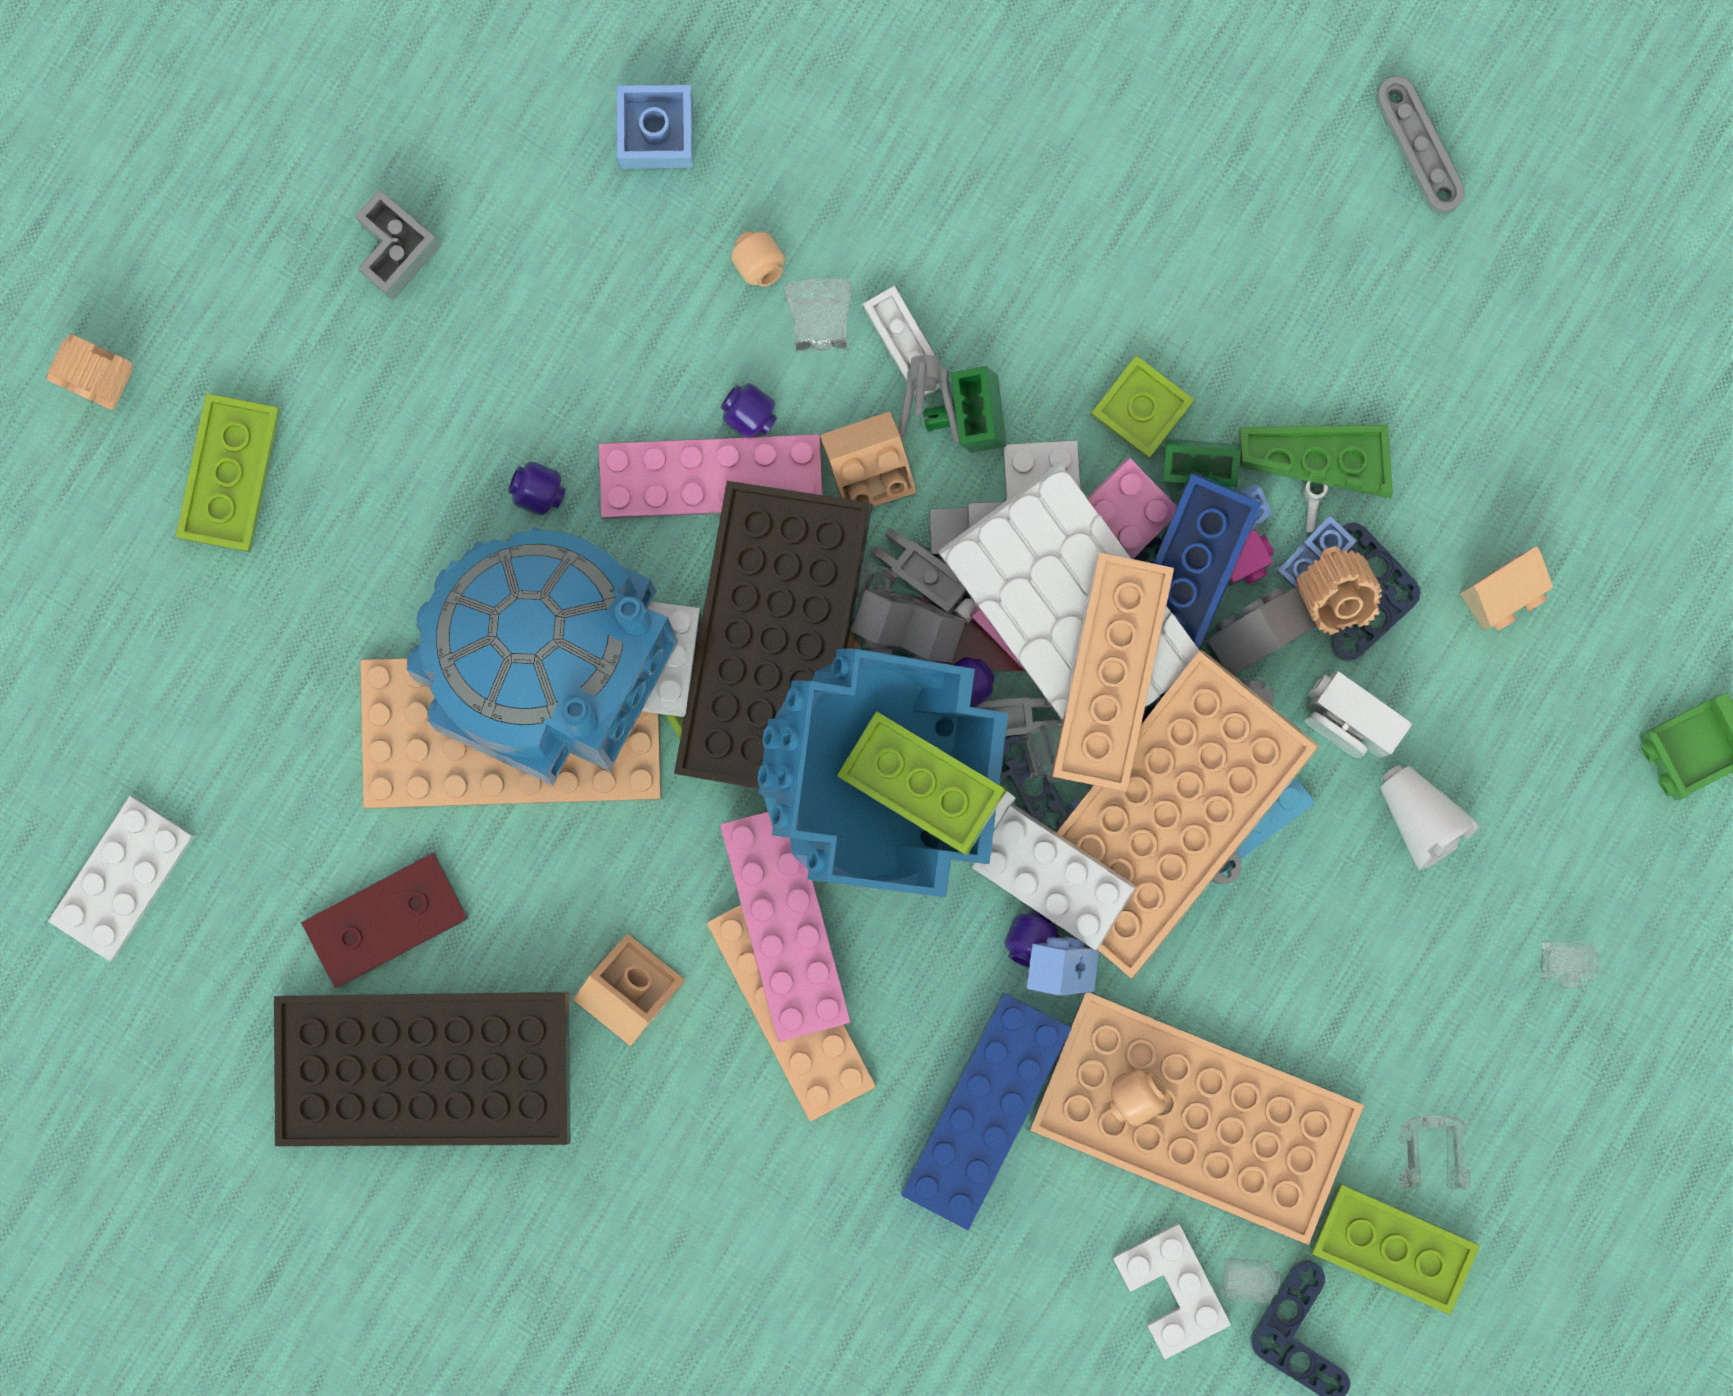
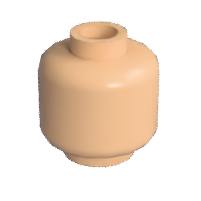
[731,231,785,287]
[1109,1070,1167,1126]

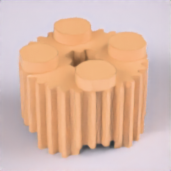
[45,333,133,411]
[1297,546,1382,635]

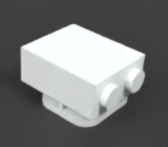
[1304,671,1412,758]

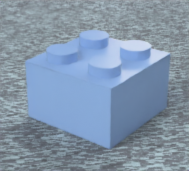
[617,85,694,169]

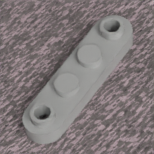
[1376,76,1464,213]

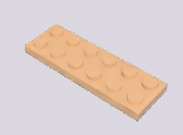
[1051,552,1174,792]
[707,905,876,1122]

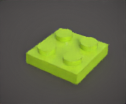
[1090,355,1195,460]

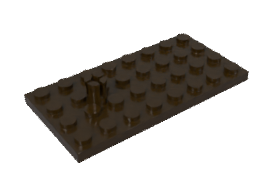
[674,481,873,789]
[274,992,571,1146]

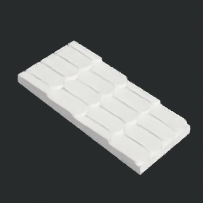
[937,463,1199,721]

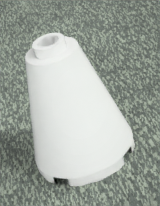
[1380,765,1480,871]

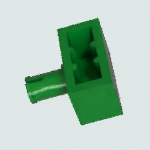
[923,366,1006,453]
[1163,439,1241,487]

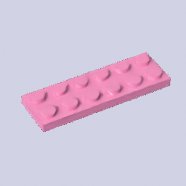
[599,434,822,519]
[970,457,1177,669]
[720,812,851,1042]

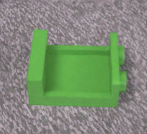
[1640,692,1733,801]

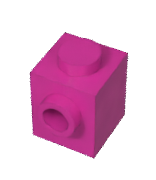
[1228,530,1274,587]

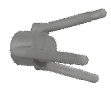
[898,355,959,443]

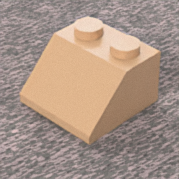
[1460,546,1553,631]
[573,933,685,1046]

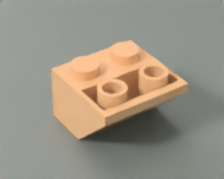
[820,411,916,508]

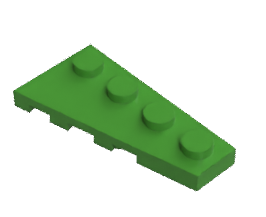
[1239,425,1393,499]

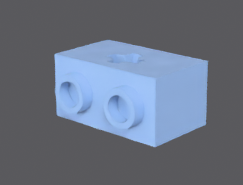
[1027,936,1099,996]

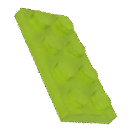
[176,393,281,553]
[837,711,1007,856]
[1310,1184,1480,1315]

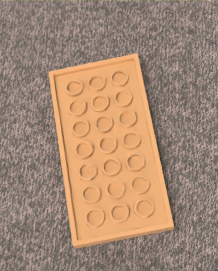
[1057,650,1320,979]
[360,658,661,808]
[1029,992,1364,1245]

